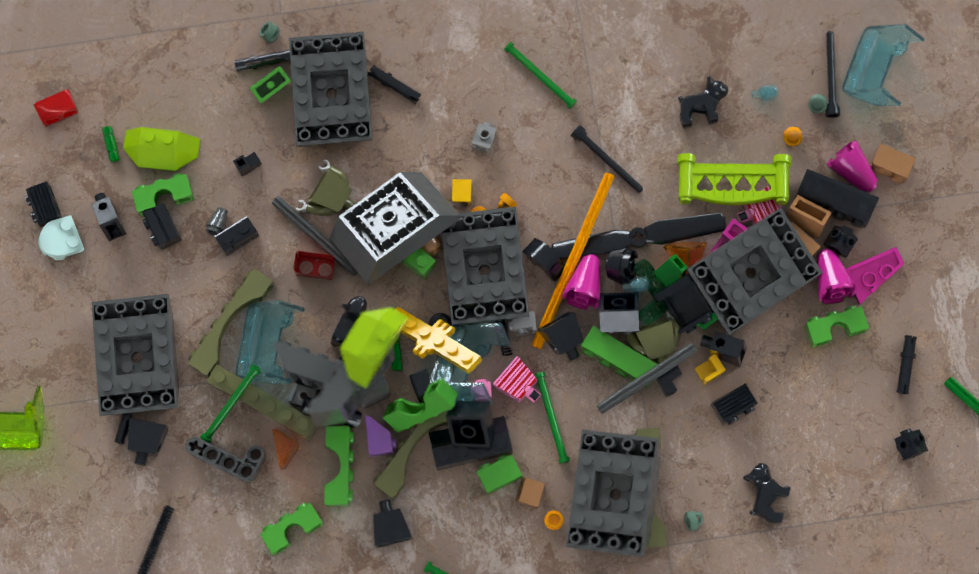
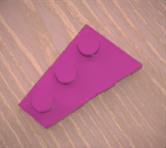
[846,247,904,305]

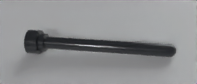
[825,31,840,118]
[571,125,643,193]

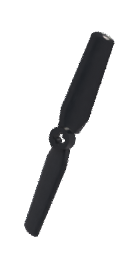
[551,213,726,259]

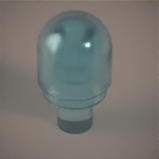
[752,84,779,100]
[622,277,650,293]

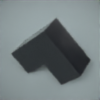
[233,152,262,176]
[656,365,682,397]

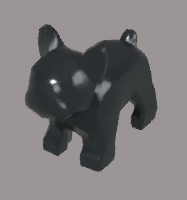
[678,75,728,128]
[330,296,367,350]
[743,463,791,524]

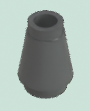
[206,207,228,236]

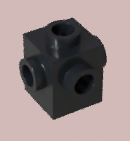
[823,225,858,258]
[894,428,929,461]

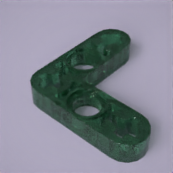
[634,259,669,325]

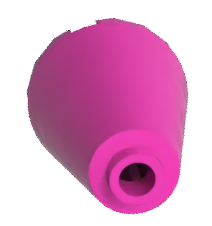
[826,140,878,193]
[817,248,857,304]
[562,254,601,310]

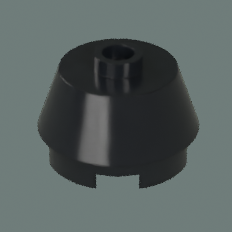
[605,248,638,286]

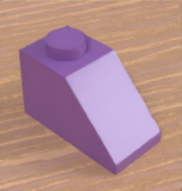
[365,416,397,457]

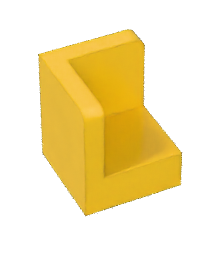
[452,179,472,206]
[695,354,726,385]

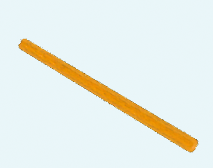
[532,172,614,349]

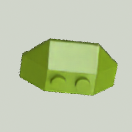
[123,127,201,172]
[341,307,409,388]

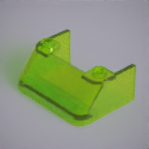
[0,386,45,450]

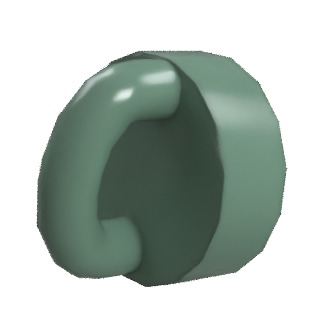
[259,21,280,43]
[808,94,828,114]
[684,511,704,531]

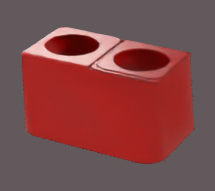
[33,89,79,127]
[293,251,335,280]

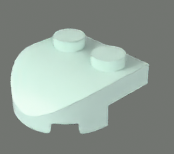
[38,215,84,260]

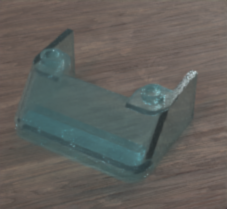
[842,24,925,106]
[235,300,305,385]
[430,323,510,405]

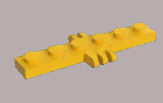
[395,307,482,374]

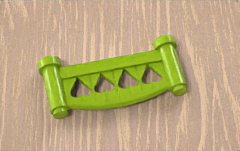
[677,153,792,205]

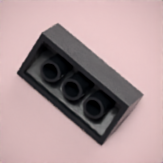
[794,169,879,228]
[429,416,513,471]

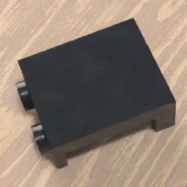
[654,273,714,334]

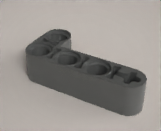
[185,437,266,483]

